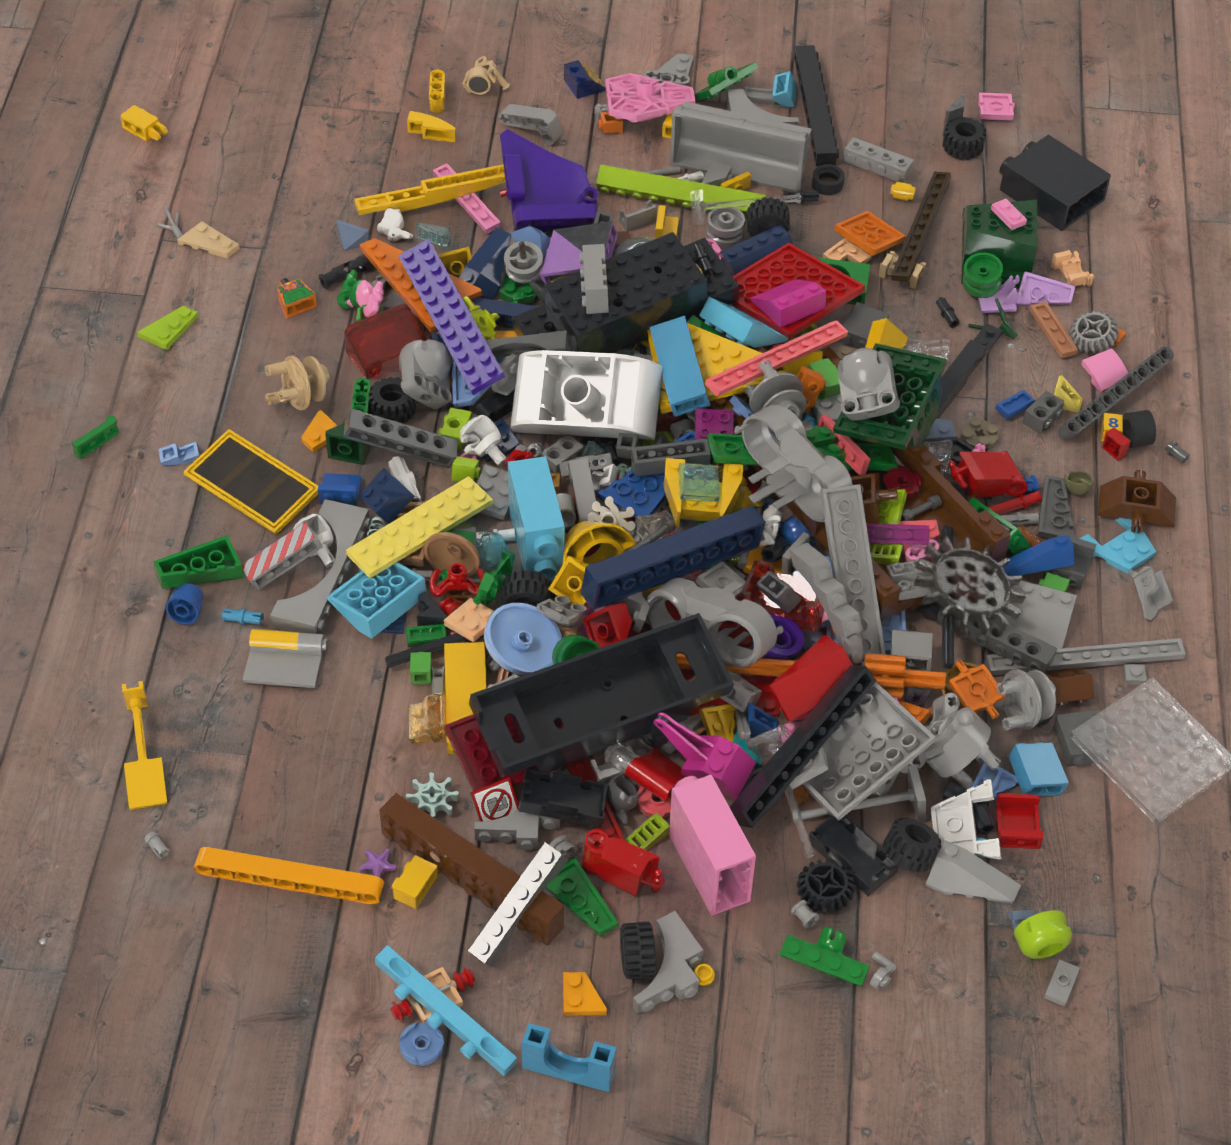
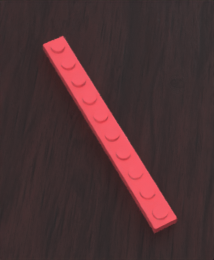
[705,320,848,397]

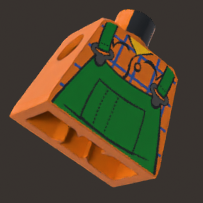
[277,278,317,318]

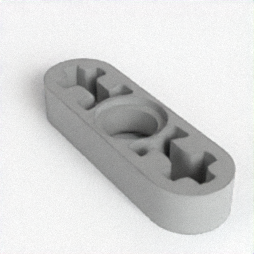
[644,70,690,87]

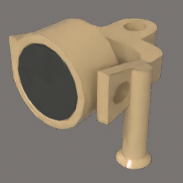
[462,56,510,95]

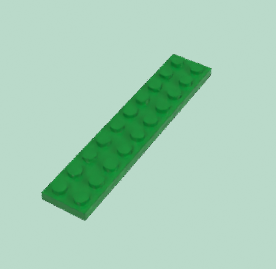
[707,433,898,472]

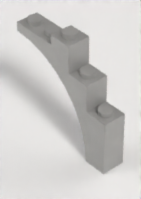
[790,543,865,665]

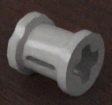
[791,900,819,929]

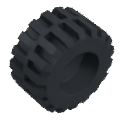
[942,117,987,160]
[746,197,790,237]
[369,377,416,423]
[501,570,552,607]
[883,817,942,873]
[620,921,656,979]

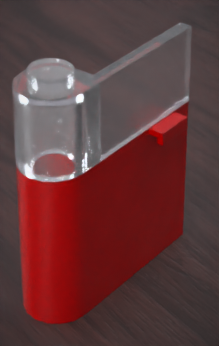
[604,738,686,802]

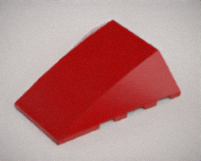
[769,635,852,722]

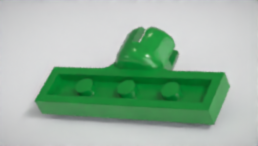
[780,927,870,987]

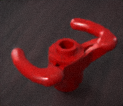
[429,563,485,597]

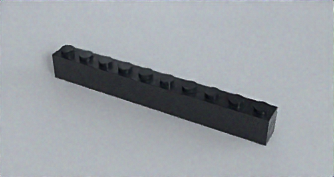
[794,45,839,166]
[729,665,876,828]

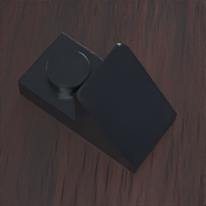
[417,592,448,630]

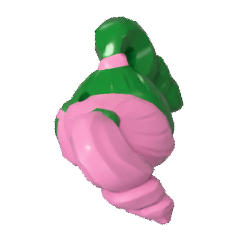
[337,269,384,318]

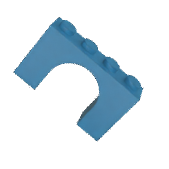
[522,1023,617,1092]

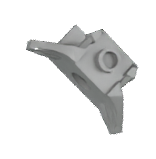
[1128,566,1174,621]

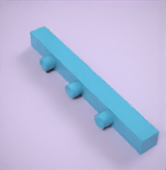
[375,945,517,1076]

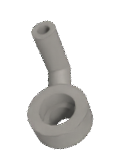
[870,951,896,990]

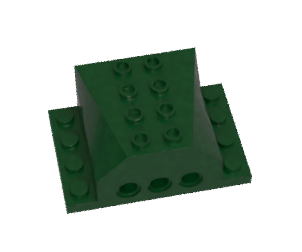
[961,200,1037,289]
[833,343,947,450]

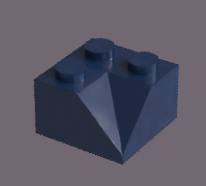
[358,468,415,524]

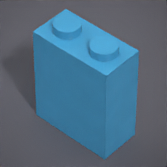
[1008,742,1069,796]

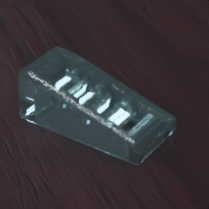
[416,222,451,249]

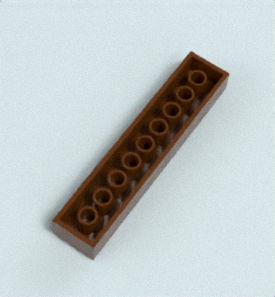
[379,793,564,946]

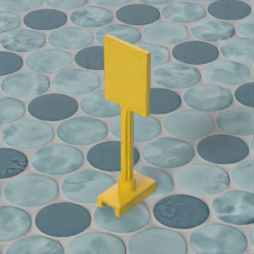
[122,681,168,810]

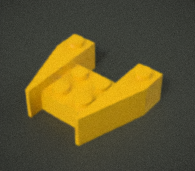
[664,458,743,527]

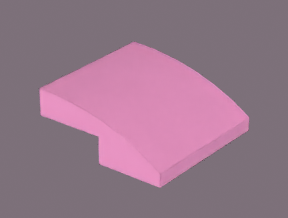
[1081,348,1128,393]

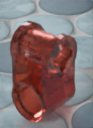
[656,408,683,432]

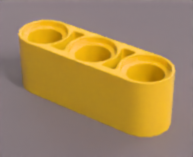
[429,69,445,113]

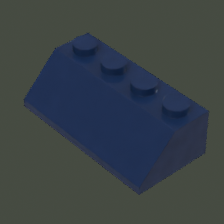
[720,224,793,276]

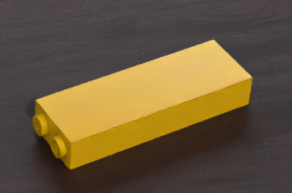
[444,642,486,755]

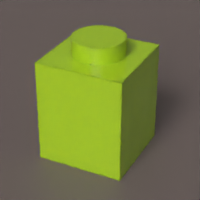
[451,456,481,482]

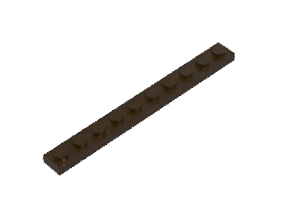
[891,171,951,282]

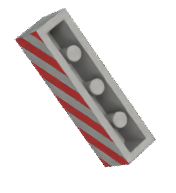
[242,522,323,590]

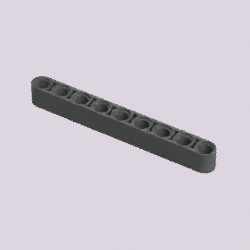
[1058,347,1174,441]

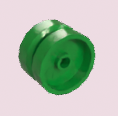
[963,252,1003,298]
[552,634,600,664]

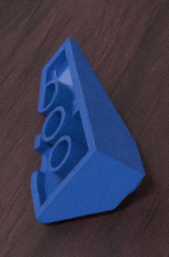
[993,536,1075,579]

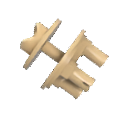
[265,356,330,410]

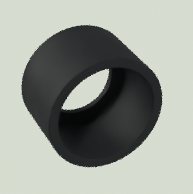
[1122,410,1156,448]

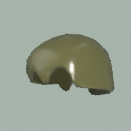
[1064,471,1094,495]

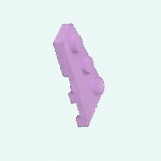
[1016,272,1076,306]

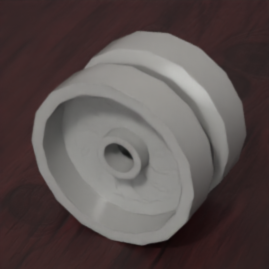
[706,206,745,250]

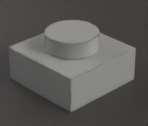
[1123,664,1147,685]

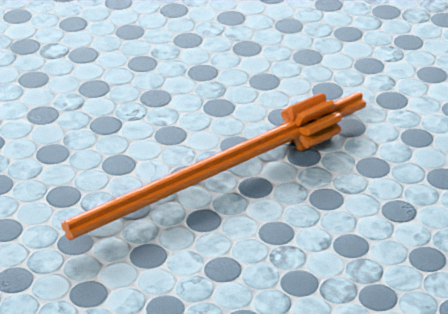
[675,653,946,699]

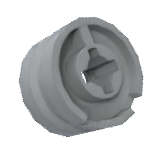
[549,835,578,862]

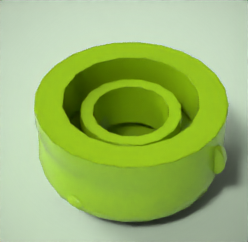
[1014,910,1072,959]

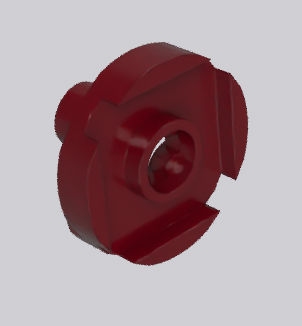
[883,466,922,499]

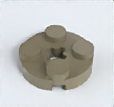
[960,417,998,451]

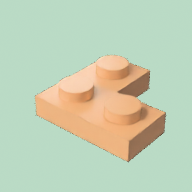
[822,238,872,264]

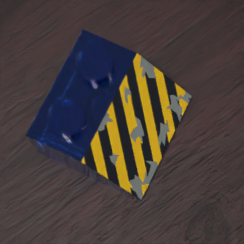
[564,60,606,99]

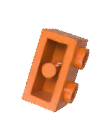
[797,366,826,413]

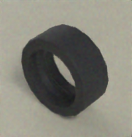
[812,164,845,195]

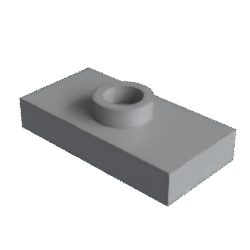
[1044,959,1080,1007]

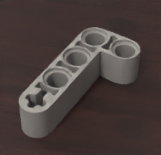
[498,104,563,146]
[568,457,599,523]

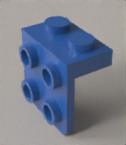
[318,473,361,506]

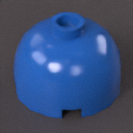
[780,514,816,547]

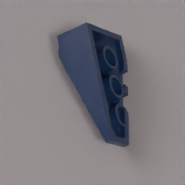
[459,227,511,300]

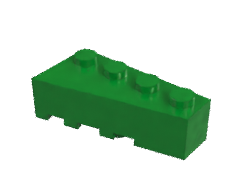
[153,535,243,589]

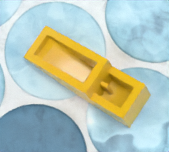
[407,111,456,142]

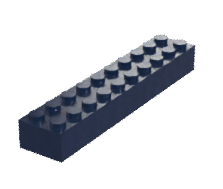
[581,506,766,610]

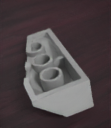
[926,840,1021,904]

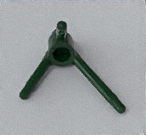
[968,298,1018,339]

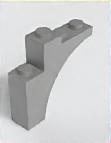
[726,89,799,126]
[474,775,560,851]
[633,911,703,1015]

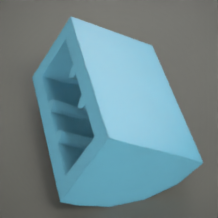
[772,71,798,107]

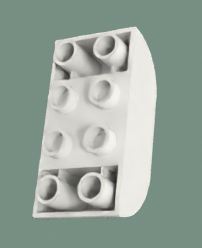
[510,350,663,440]

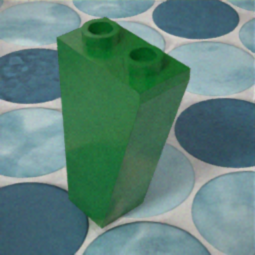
[968,497,1032,556]

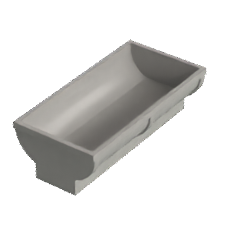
[670,101,812,192]

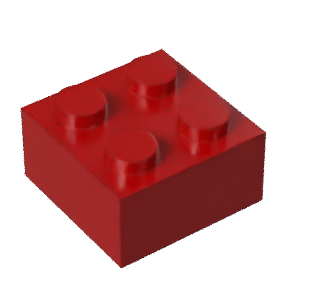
[1102,428,1131,462]

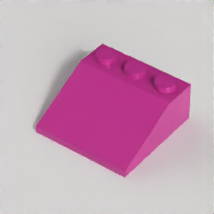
[751,279,826,327]

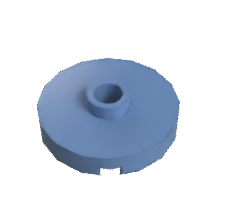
[399,1022,444,1066]

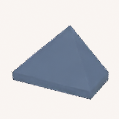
[337,220,369,250]

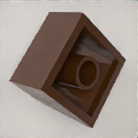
[1045,668,1094,706]

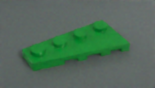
[545,858,619,937]

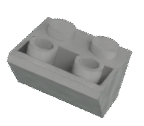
[890,629,933,671]

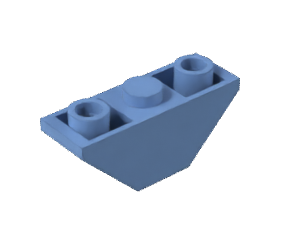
[510,226,550,261]

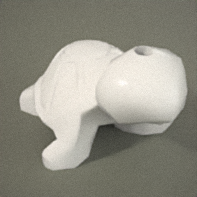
[759,505,782,546]

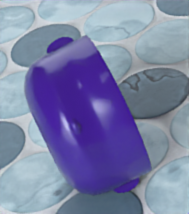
[751,615,804,661]

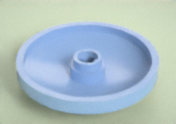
[484,603,562,676]

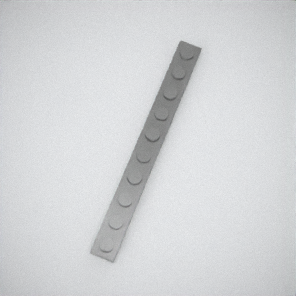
[986,638,1186,675]

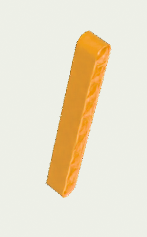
[193,847,385,904]

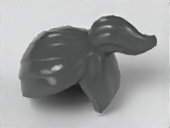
[606,773,640,825]

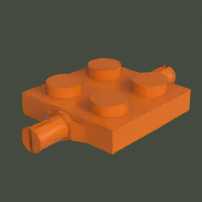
[948,659,1006,719]

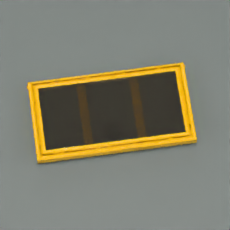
[183,429,318,535]

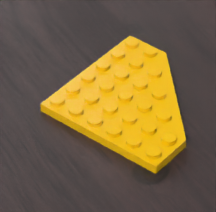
[647,323,764,414]

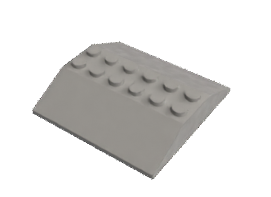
[801,682,937,820]

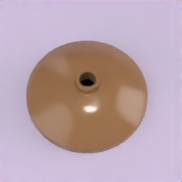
[423,532,481,577]

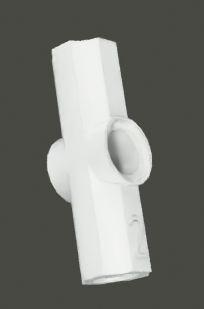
[388,456,421,502]

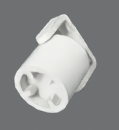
[556,493,576,527]

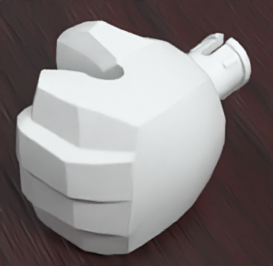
[460,415,507,466]
[293,514,335,568]

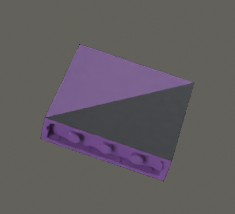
[540,221,618,285]

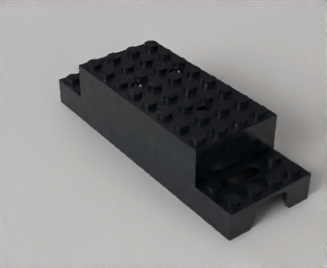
[513,232,739,353]
[469,613,734,778]

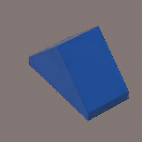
[747,703,779,738]

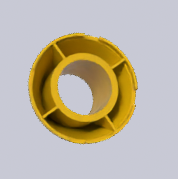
[562,521,636,566]

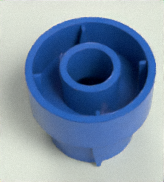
[166,584,204,625]

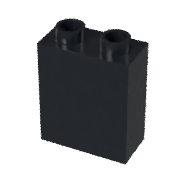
[999,134,1111,231]

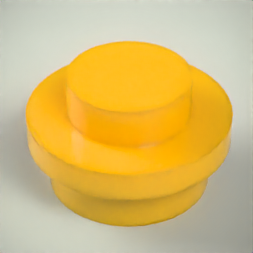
[693,964,715,986]

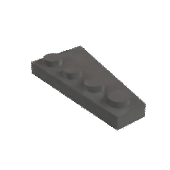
[1037,475,1076,539]

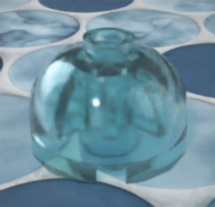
[476,530,509,569]

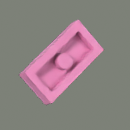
[991,199,1027,230]

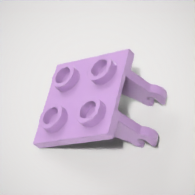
[978,275,1023,313]

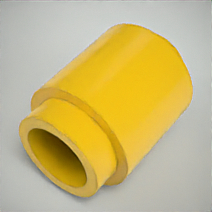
[890,181,916,201]

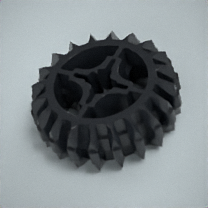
[797,859,855,915]

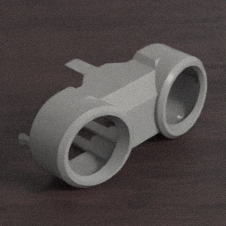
[734,405,853,522]
[647,578,783,667]

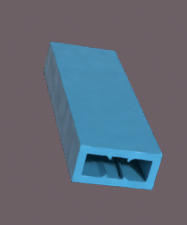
[650,316,710,417]

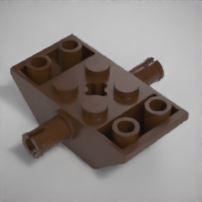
[1098,470,1176,534]
[850,472,898,524]

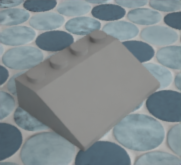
[988,575,1077,649]

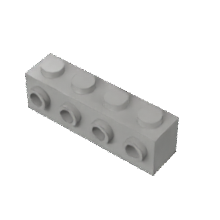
[843,137,914,183]

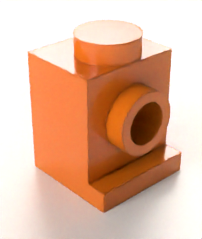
[598,112,623,134]

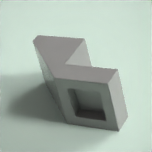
[621,592,650,633]

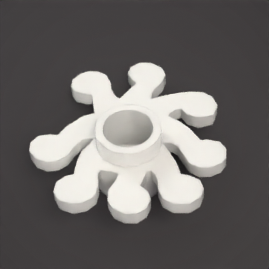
[587,496,635,531]

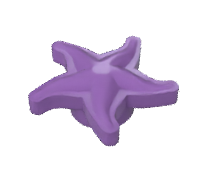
[359,848,397,877]

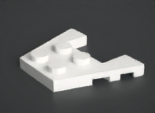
[931,779,1002,859]

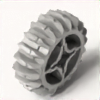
[1069,310,1119,354]

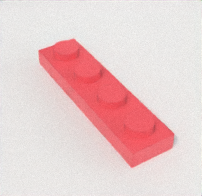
[818,414,870,475]

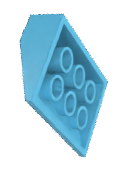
[699,297,789,348]
[327,562,427,639]

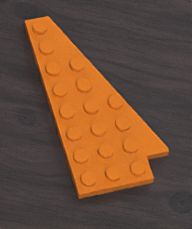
[359,238,482,333]

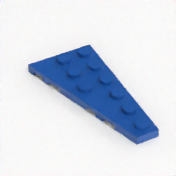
[597,431,695,524]

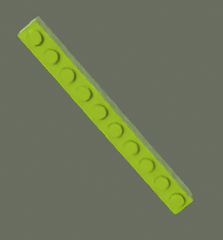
[596,164,767,217]

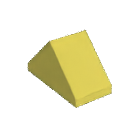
[1054,375,1083,413]

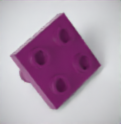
[695,408,734,440]

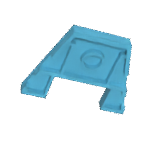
[1080,518,1156,574]

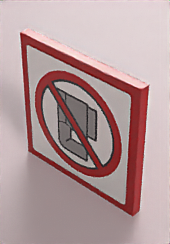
[470,777,519,822]

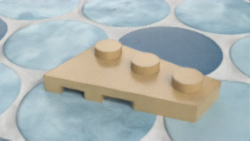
[177,221,240,259]

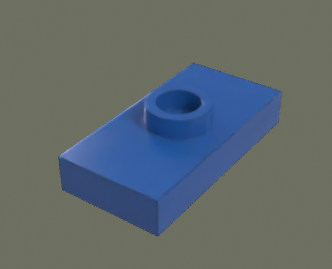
[995,390,1036,420]

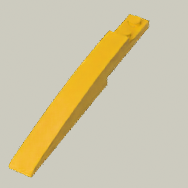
[354,165,505,215]

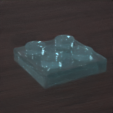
[678,463,720,502]

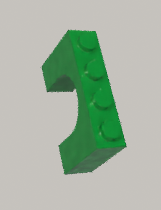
[816,257,870,305]

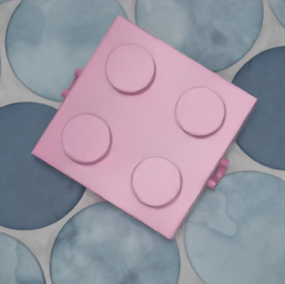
[978,93,1015,120]

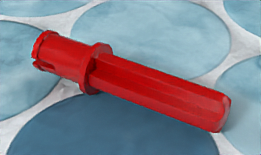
[988,491,1042,515]

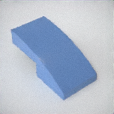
[158,442,200,465]

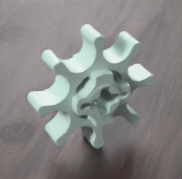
[406,772,459,819]

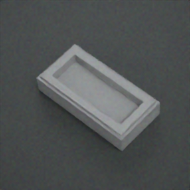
[744,86,775,105]

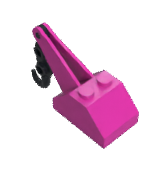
[641,713,756,800]

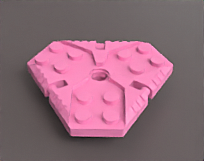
[605,73,695,122]

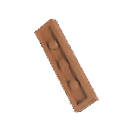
[1029,302,1078,359]

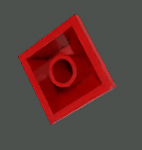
[583,603,632,648]

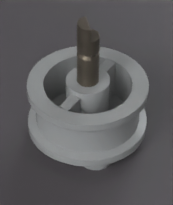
[504,241,543,284]

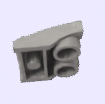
[536,596,589,627]

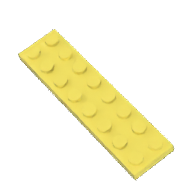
[346,476,493,578]

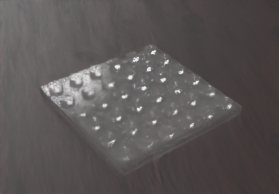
[1069,677,1231,825]

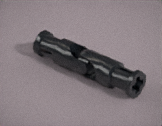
[319,254,374,289]

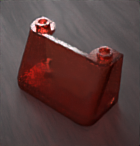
[344,304,427,379]
[740,560,825,631]

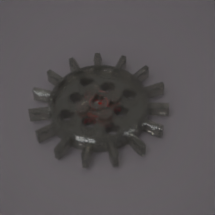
[914,537,1026,635]

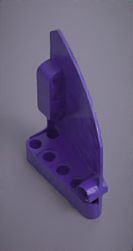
[500,129,598,232]

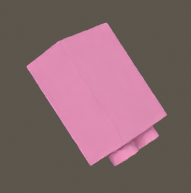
[669,775,756,916]

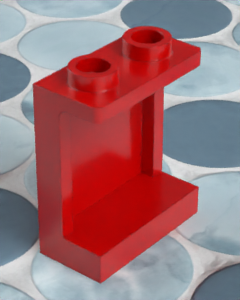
[995,793,1043,849]

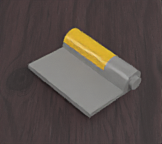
[243,629,328,688]

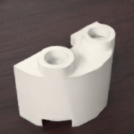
[591,464,619,496]

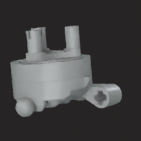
[900,693,1001,789]

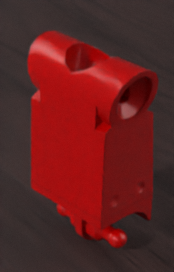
[948,450,1028,498]
[581,829,665,897]

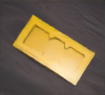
[720,171,751,191]

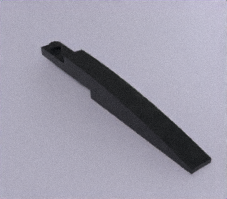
[936,323,1003,419]

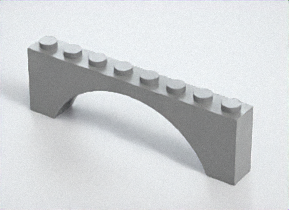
[270,499,371,634]

